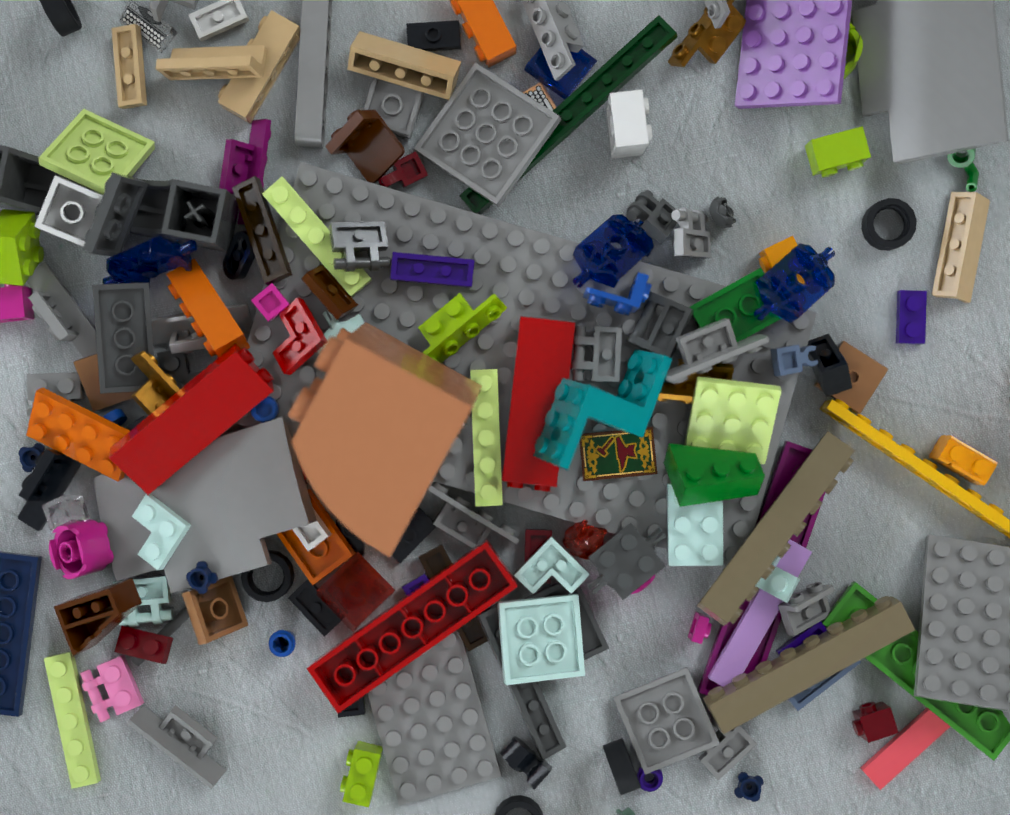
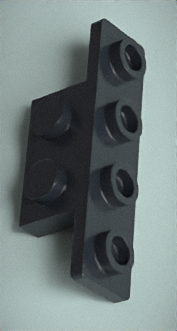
[18,449,82,531]

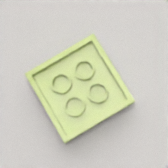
[39,109,155,195]
[684,376,781,464]

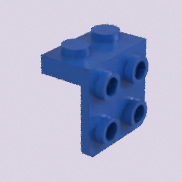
[583,272,652,316]

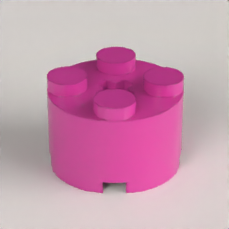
[49,519,114,579]

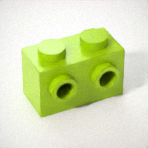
[805,126,871,178]
[340,741,383,808]

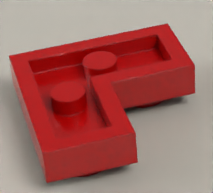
[272,298,327,375]

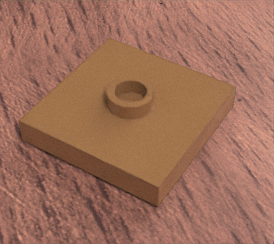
[813,341,888,414]
[73,354,136,412]

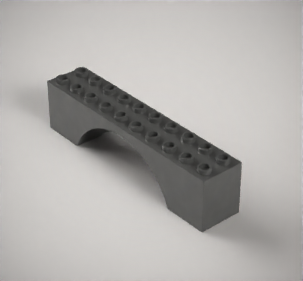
[0,145,239,252]

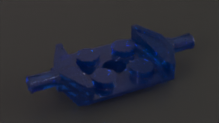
[573,214,654,288]
[102,236,198,288]
[754,243,835,323]

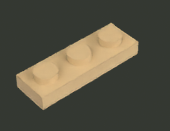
[112,24,147,109]

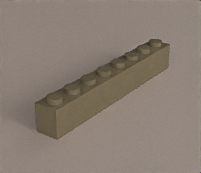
[697,431,855,626]
[703,596,915,734]

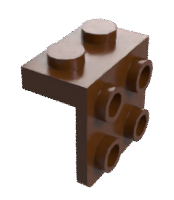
[325,109,405,183]

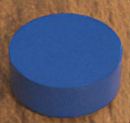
[251,396,279,423]
[103,409,127,426]

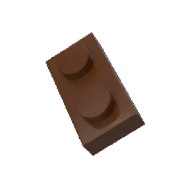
[302,264,358,320]

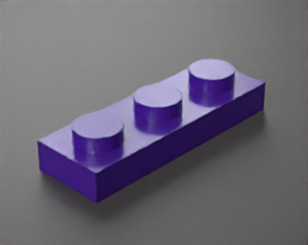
[390,252,475,288]

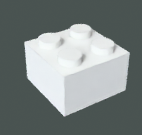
[606,89,652,159]
[34,176,103,247]

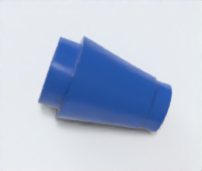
[269,630,296,657]

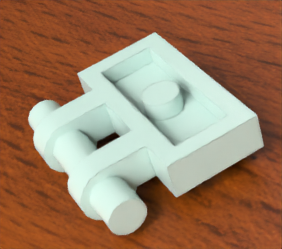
[113,575,174,627]

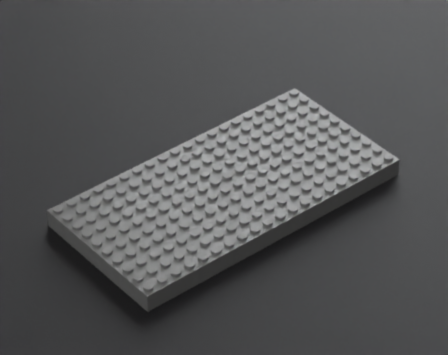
[236,162,816,567]

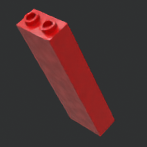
[502,316,575,492]
[108,343,274,495]

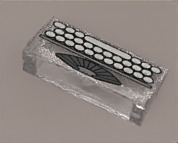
[119,0,177,53]

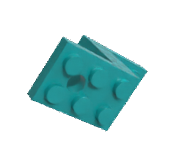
[533,349,672,470]

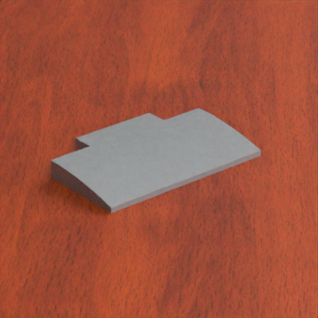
[852,0,1009,164]
[93,416,317,593]

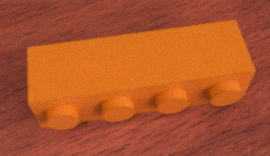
[450,0,516,68]
[166,258,250,357]

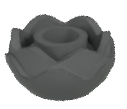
[709,196,736,228]

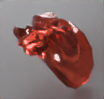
[562,520,608,560]

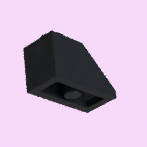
[807,334,852,397]

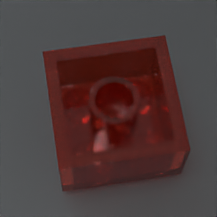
[316,552,395,633]

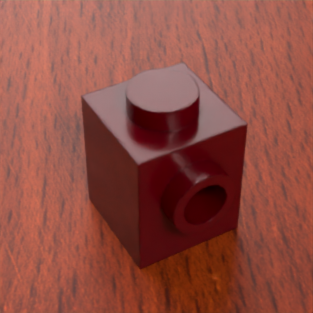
[852,702,899,743]

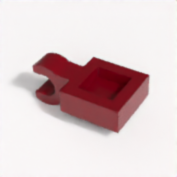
[378,151,428,188]

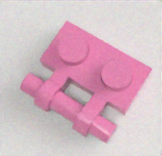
[80,654,144,722]

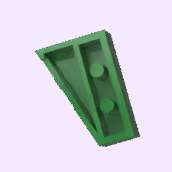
[663,443,765,507]

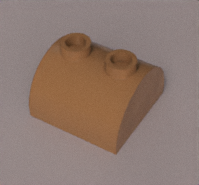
[181,576,249,645]

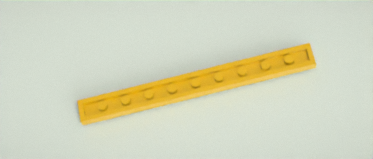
[819,399,1010,539]

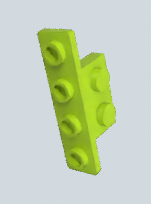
[418,293,507,363]

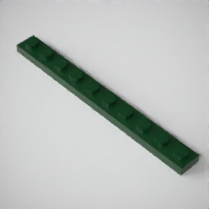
[459,15,678,215]

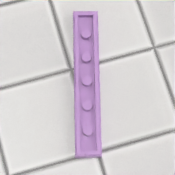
[708,539,812,687]

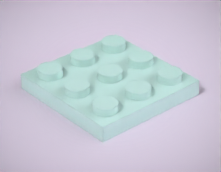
[497,594,585,685]

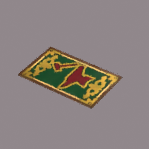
[579,427,658,481]

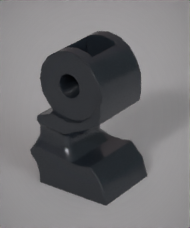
[500,736,552,790]

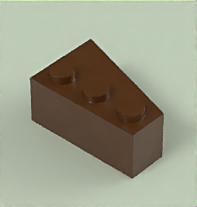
[54,578,142,657]

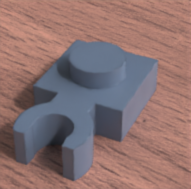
[770,345,818,376]

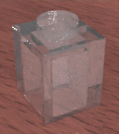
[42,495,90,530]

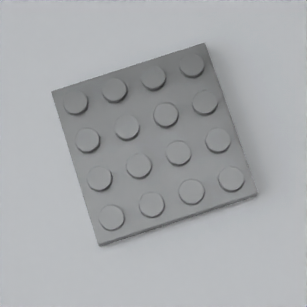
[414,62,561,207]

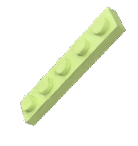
[262,176,372,297]
[470,369,503,506]
[44,651,101,789]

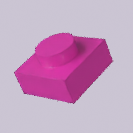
[251,283,290,322]
[688,612,712,644]

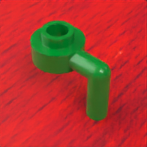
[947,148,979,192]

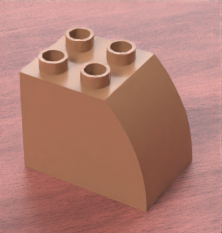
[288,322,482,557]

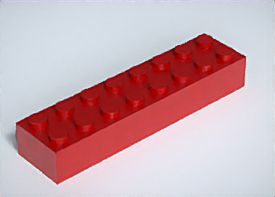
[307,539,518,714]

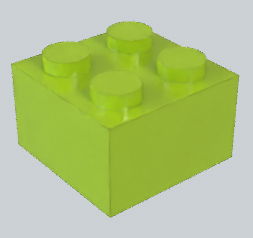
[0,209,44,286]

